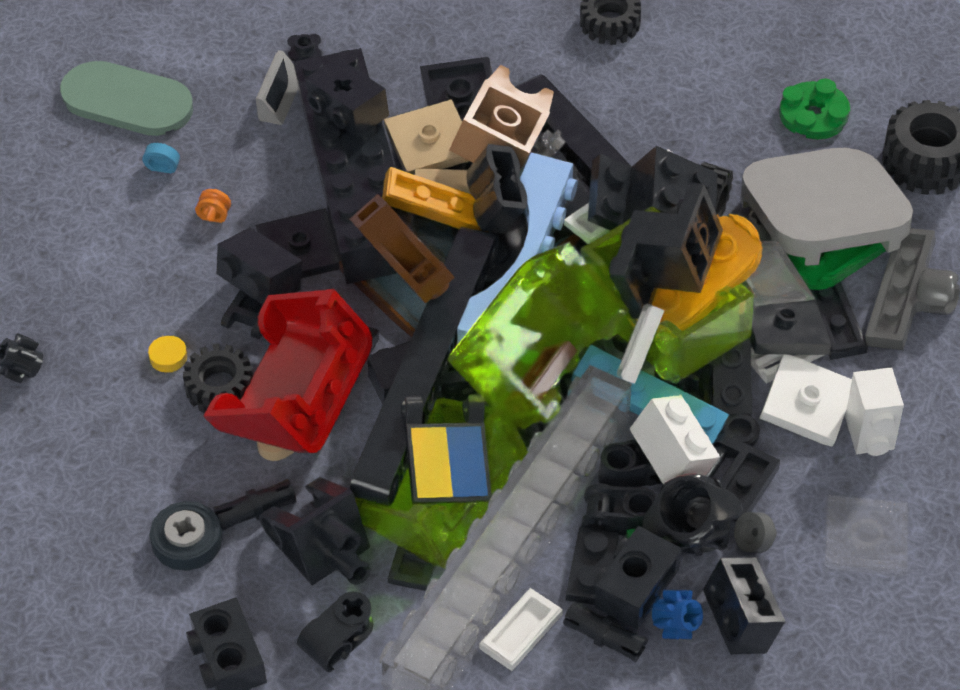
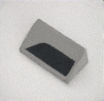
[256,50,298,125]

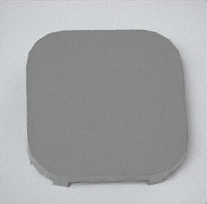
[740,148,913,265]

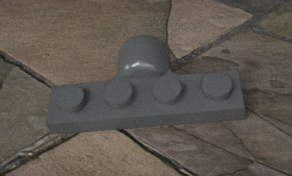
[865,228,960,351]

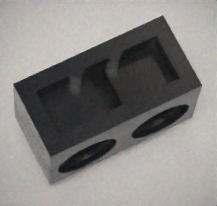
[703,557,785,655]
[186,597,267,690]

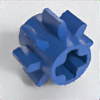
[652,590,703,640]

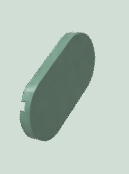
[60,61,193,136]

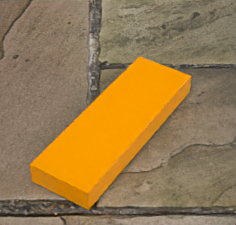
[382,167,488,232]

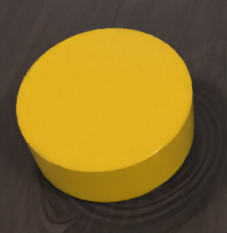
[148,336,187,373]

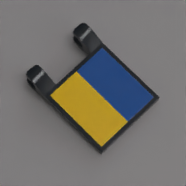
[400,394,492,504]

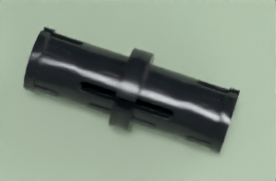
[213,479,297,531]
[563,601,648,662]

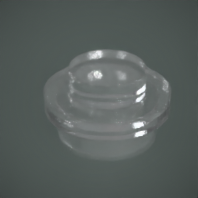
[533,129,566,157]

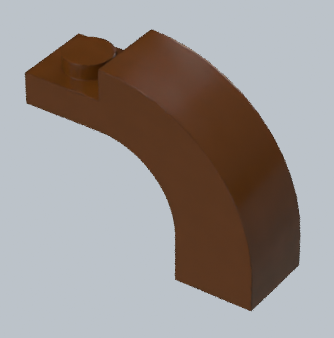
[350,194,455,303]

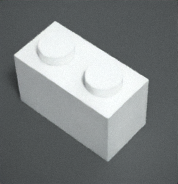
[845,368,904,456]
[630,395,720,484]

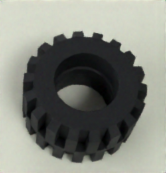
[882,100,960,195]

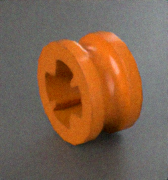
[195,189,231,223]

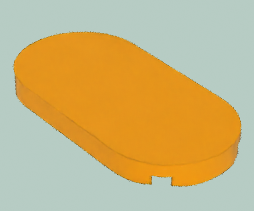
[633,214,762,338]

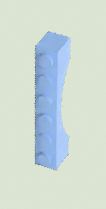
[457,153,578,362]

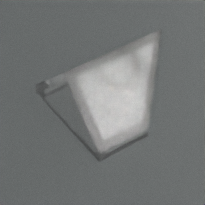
[741,241,816,308]

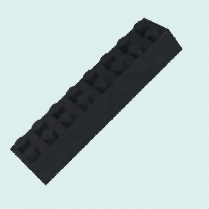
[293,48,413,284]

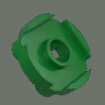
[779,78,850,140]

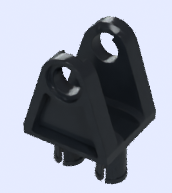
[259,477,371,586]

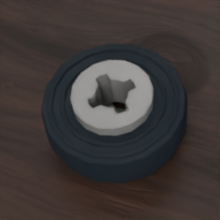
[149,501,223,571]

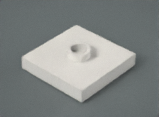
[759,354,852,447]

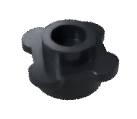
[287,34,322,61]

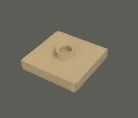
[384,99,468,175]

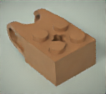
[449,65,554,171]

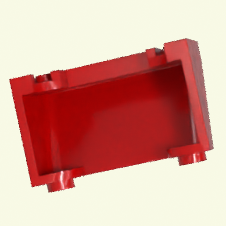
[203,289,372,453]

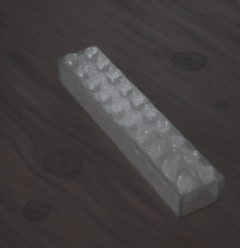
[379,365,632,690]

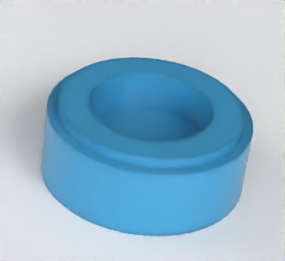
[142,143,180,174]

